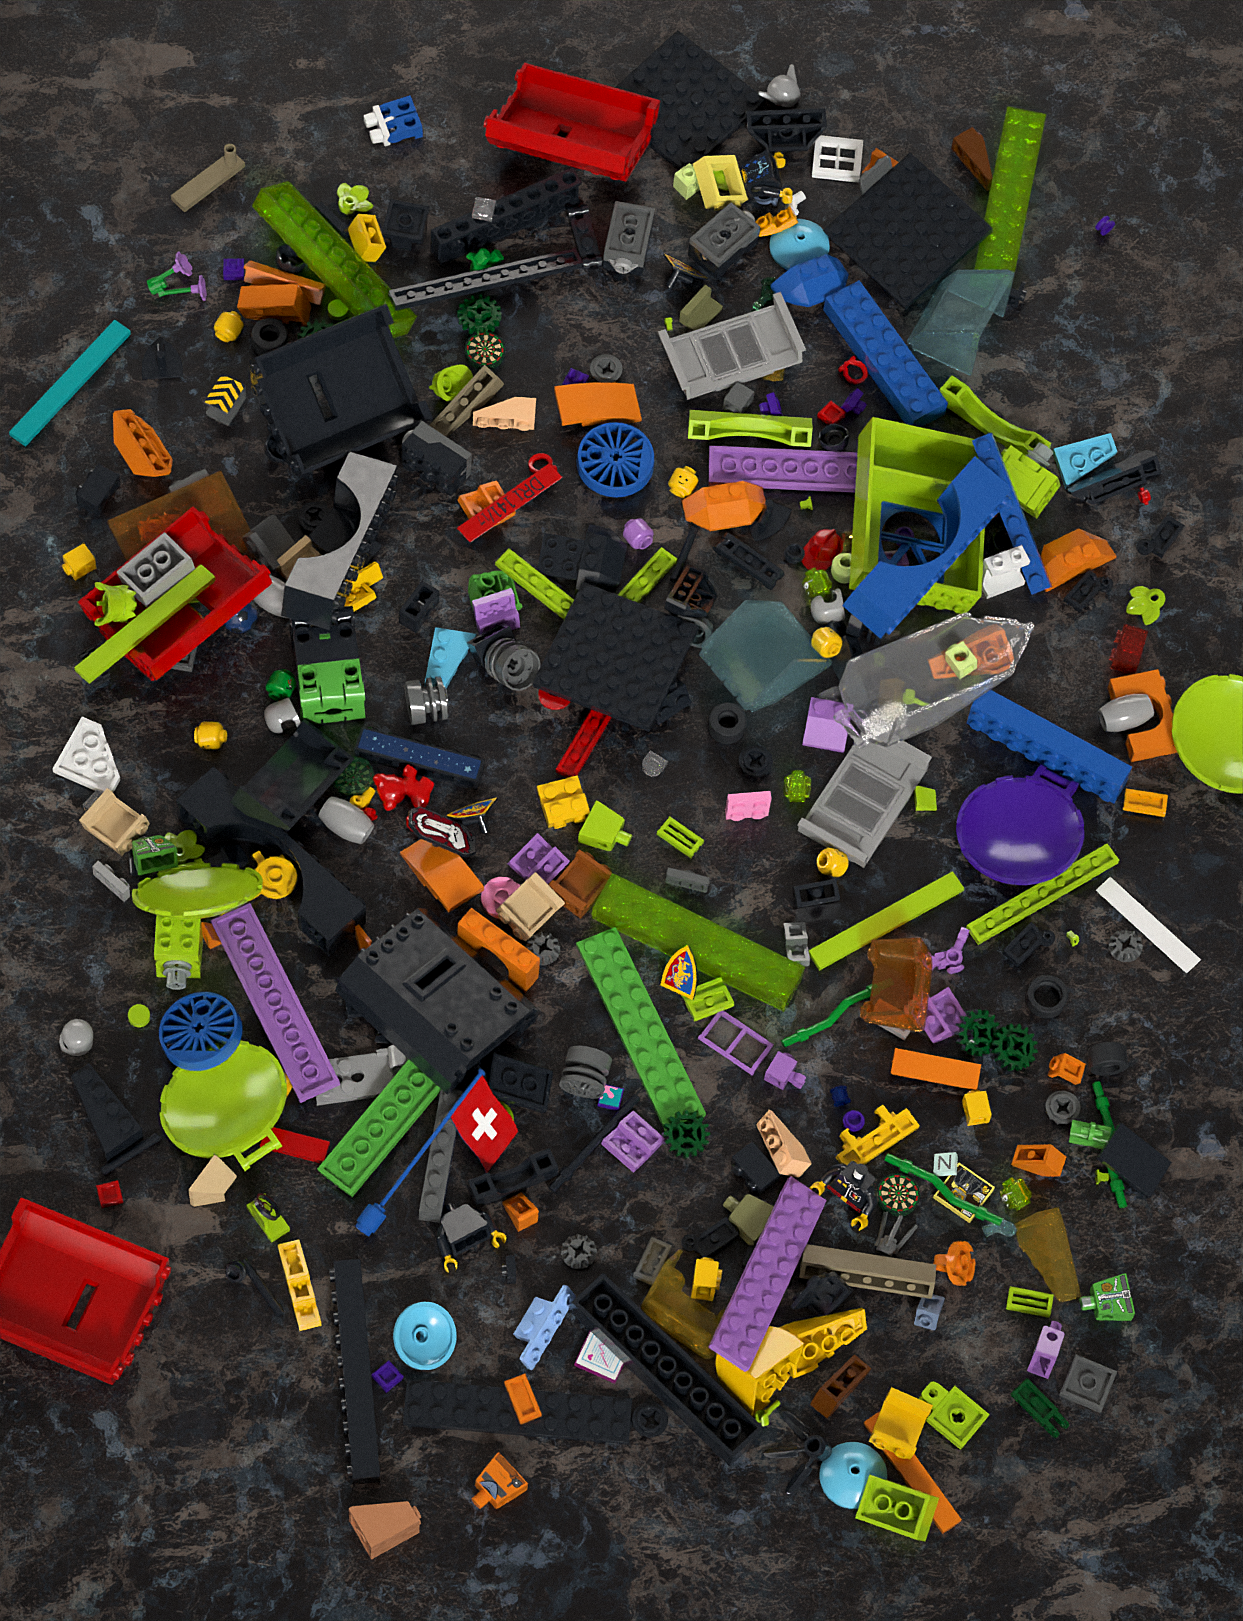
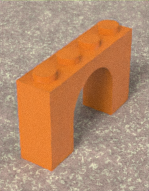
[1107,669,1177,762]
[457,908,540,993]

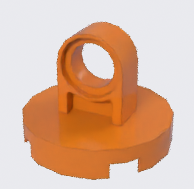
[933,1241,975,1286]

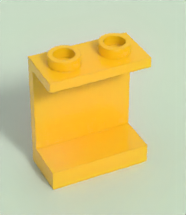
[869,1387,933,1460]

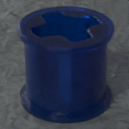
[830,1086,851,1107]

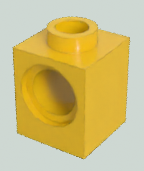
[62,544,96,580]
[962,1090,991,1126]

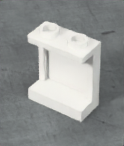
[982,545,1030,599]

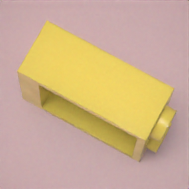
[693,155,748,211]

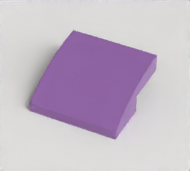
[472,588,520,635]
[507,833,570,884]
[911,987,967,1044]
[601,1111,665,1173]

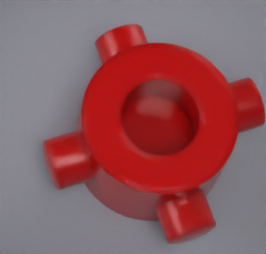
[1138,487,1151,505]
[362,808,378,821]

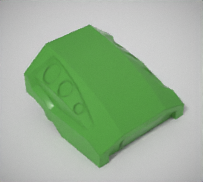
[468,571,522,610]

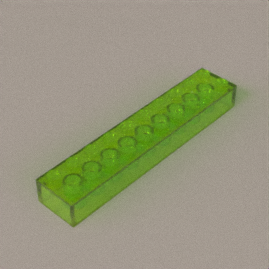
[971,106,1046,290]
[252,181,417,338]
[592,873,805,1012]

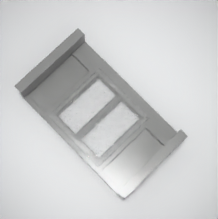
[658,292,806,400]
[797,720,932,868]

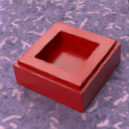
[817,401,846,425]
[96,1180,123,1208]

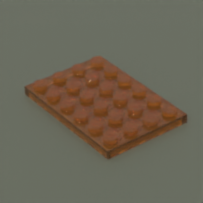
[107,471,250,561]

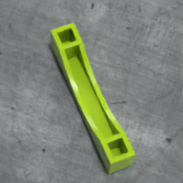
[940,375,1051,455]
[688,410,813,447]

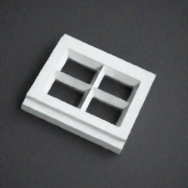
[812,135,863,183]

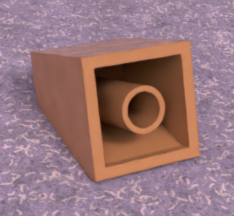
[349,1501,421,1559]

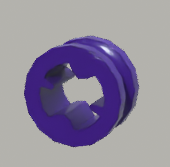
[1095,216,1115,236]

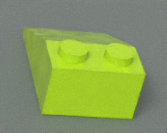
[855,1474,939,1541]

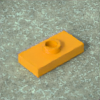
[1123,788,1168,817]

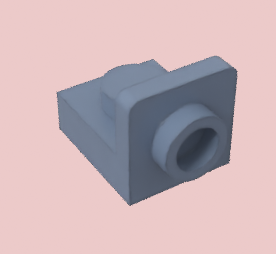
[914,1294,945,1330]

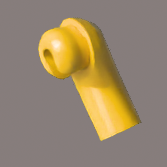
[349,786,375,809]

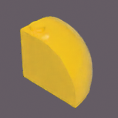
[716,1326,804,1418]

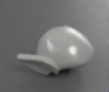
[758,64,801,108]

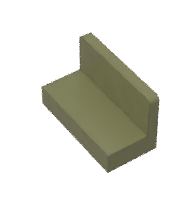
[679,285,723,331]

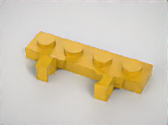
[836,1105,920,1165]

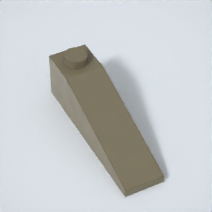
[429,365,504,437]

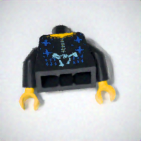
[741,149,793,204]

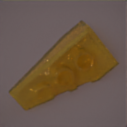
[1013,1207,1081,1303]

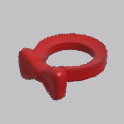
[838,356,868,384]
[528,453,557,474]

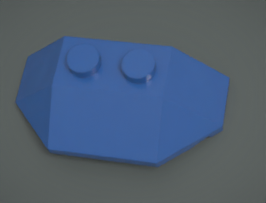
[770,254,849,307]

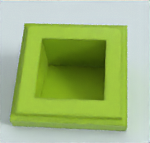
[914,786,937,811]

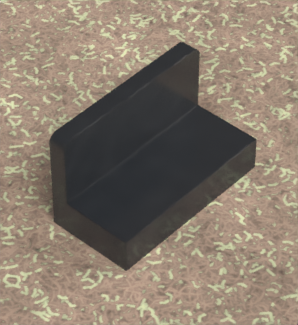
[315,201,353,243]

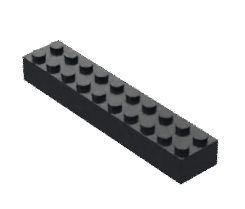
[570,1273,764,1467]

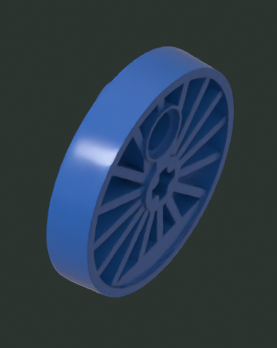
[576,422,655,497]
[159,992,243,1071]

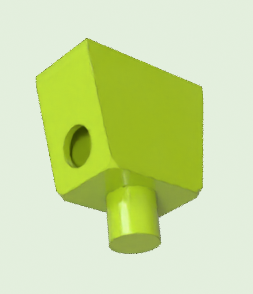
[578,800,632,851]

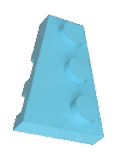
[1053,433,1117,489]
[424,627,477,688]

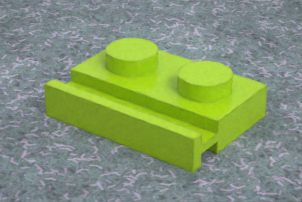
[681,977,734,1022]

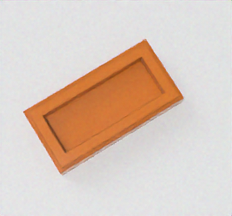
[504,1374,542,1424]

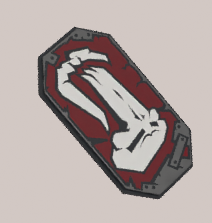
[408,807,476,858]

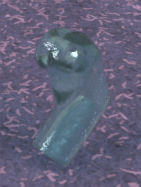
[982,1219,1017,1237]

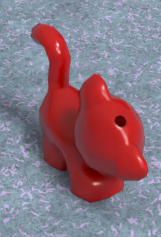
[373,764,434,832]

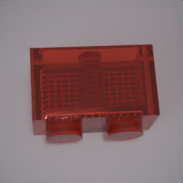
[1109,624,1148,675]

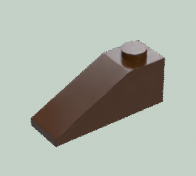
[951,127,993,191]
[810,1354,872,1418]

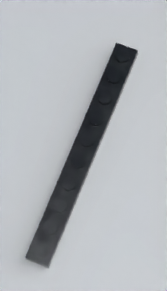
[388,248,583,311]

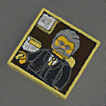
[933,1163,995,1223]

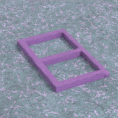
[698,1011,774,1075]

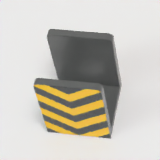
[205,374,246,425]

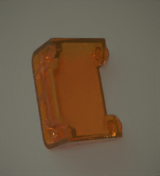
[860,938,933,1031]

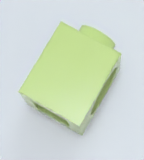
[673,163,700,200]
[945,641,977,679]

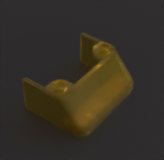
[641,1249,726,1359]

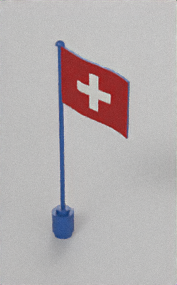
[355,1069,518,1237]

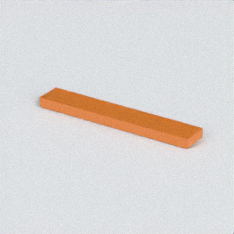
[863,1411,962,1534]

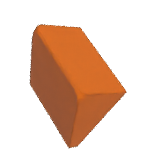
[201,922,221,949]

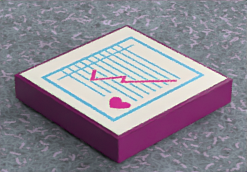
[574,1331,624,1384]

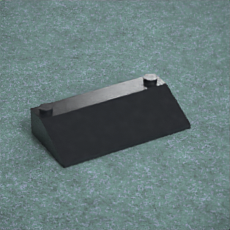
[230,719,355,831]

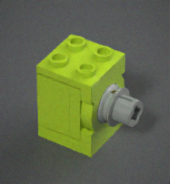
[1001,442,1061,519]
[154,915,203,990]

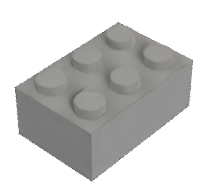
[117,532,195,608]

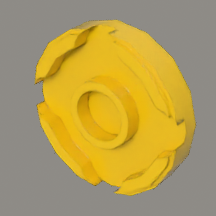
[255,856,297,899]

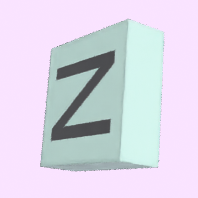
[933,1152,958,1176]

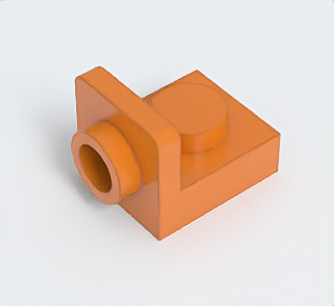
[1048,1053,1086,1085]

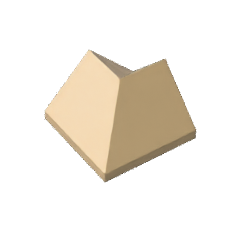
[189,1155,237,1207]

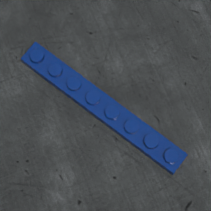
[972,433,1052,595]

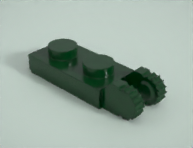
[1010,1378,1069,1438]

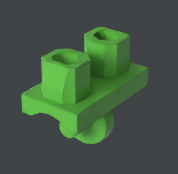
[1069,1120,1111,1149]

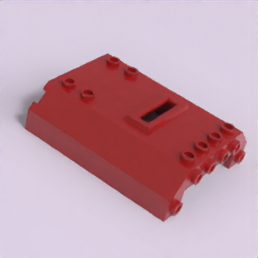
[484,63,660,182]
[78,507,273,681]
[0,1197,171,1385]

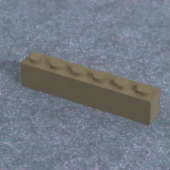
[799,1244,936,1299]

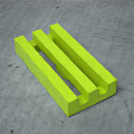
[657,817,704,858]
[1006,1286,1054,1318]

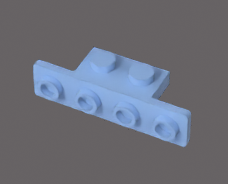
[513,1285,576,1370]

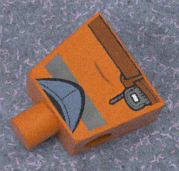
[471,1452,528,1509]

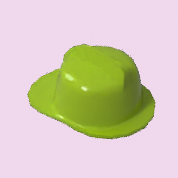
[429,365,473,401]

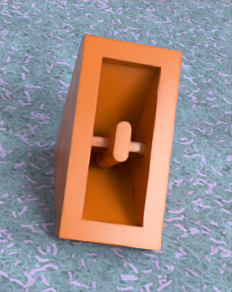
[502,1192,539,1232]

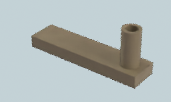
[171,144,245,212]

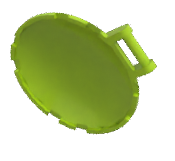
[1172,674,1243,793]
[132,858,263,919]
[160,1041,287,1171]

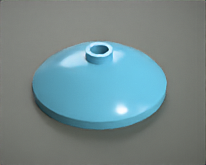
[769,219,830,270]
[393,1302,456,1370]
[819,1442,887,1509]

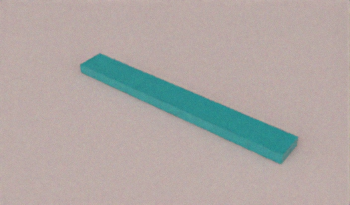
[9,320,131,447]

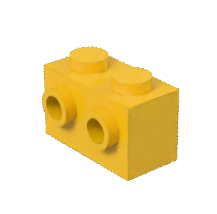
[348,214,386,262]
[691,1257,722,1301]

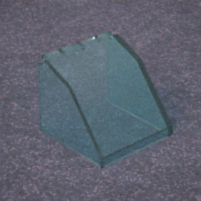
[907,269,1015,376]
[699,600,833,712]

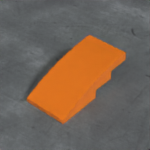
[554,383,642,427]
[400,839,484,913]

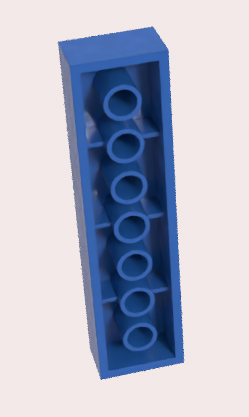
[823,280,948,427]
[967,686,1132,804]

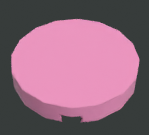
[481,877,520,918]

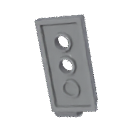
[316,1045,408,1105]

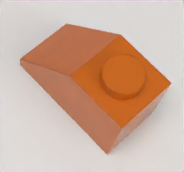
[1011,1144,1066,1176]

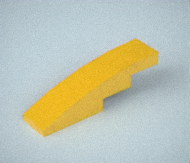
[278,1240,322,1331]

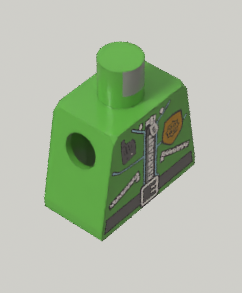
[132,835,178,875]
[1080,1274,1135,1321]

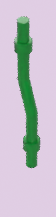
[781,978,894,1048]
[1092,1082,1127,1208]
[884,1153,1003,1226]

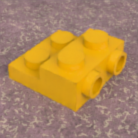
[536,775,590,829]

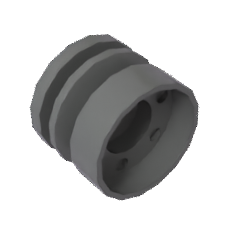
[485,638,540,691]
[404,676,449,725]
[559,1046,612,1099]

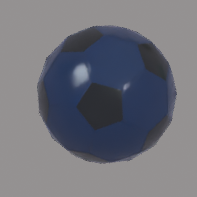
[223,601,258,633]

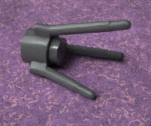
[874,1205,918,1258]

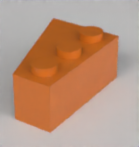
[237,283,311,327]

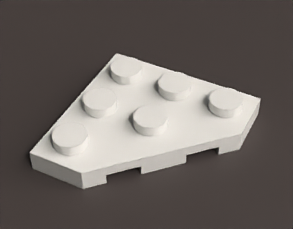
[53,717,120,793]

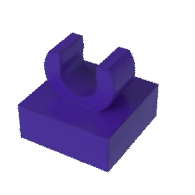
[223,259,244,280]
[562,368,589,385]
[840,388,867,415]
[759,392,783,416]

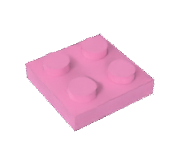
[725,791,771,821]

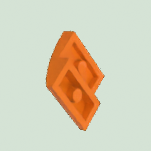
[458,480,516,528]

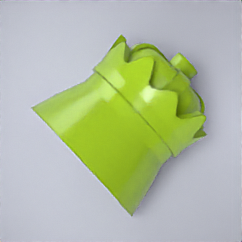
[94,582,137,626]

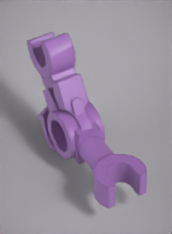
[921,927,970,974]

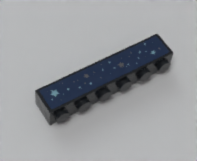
[355,727,485,790]

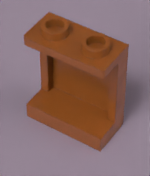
[549,849,613,919]

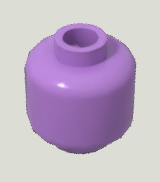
[623,519,654,549]

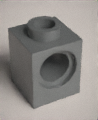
[723,382,754,414]

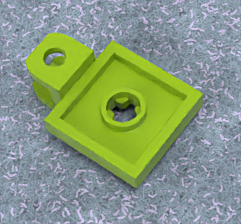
[918,1382,990,1450]

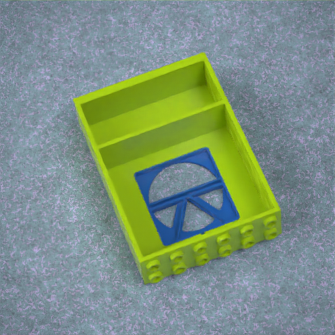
[849,417,985,614]

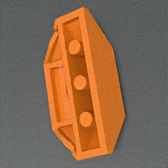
[113,409,173,477]
[682,481,766,531]
[1041,528,1116,592]

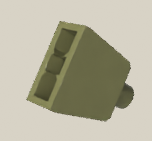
[723,1194,774,1246]

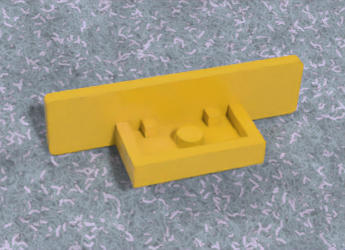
[345,561,383,611]

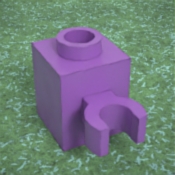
[764,1051,806,1090]

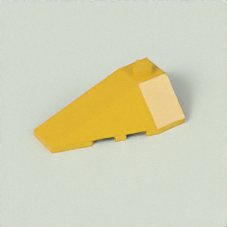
[779,1308,867,1378]

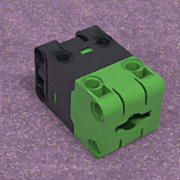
[289,606,365,725]

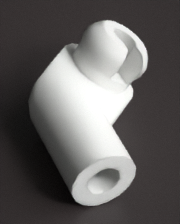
[785,191,806,215]

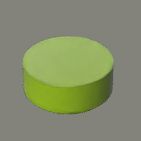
[328,299,348,320]
[128,1004,150,1027]

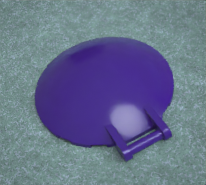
[956,764,1084,885]

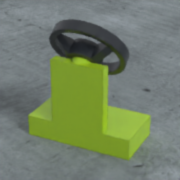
[247,1193,290,1243]

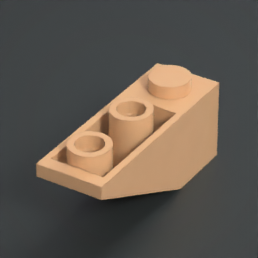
[473,397,536,431]
[756,1110,812,1178]

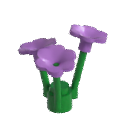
[147,252,207,301]

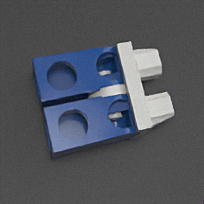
[364,95,423,146]

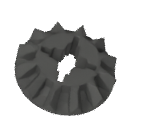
[590,354,623,383]
[1108,929,1143,962]
[526,931,560,965]
[1045,1091,1080,1125]
[561,1234,597,1269]

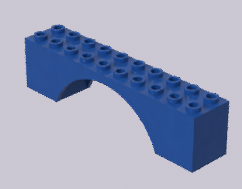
[842,456,1012,639]

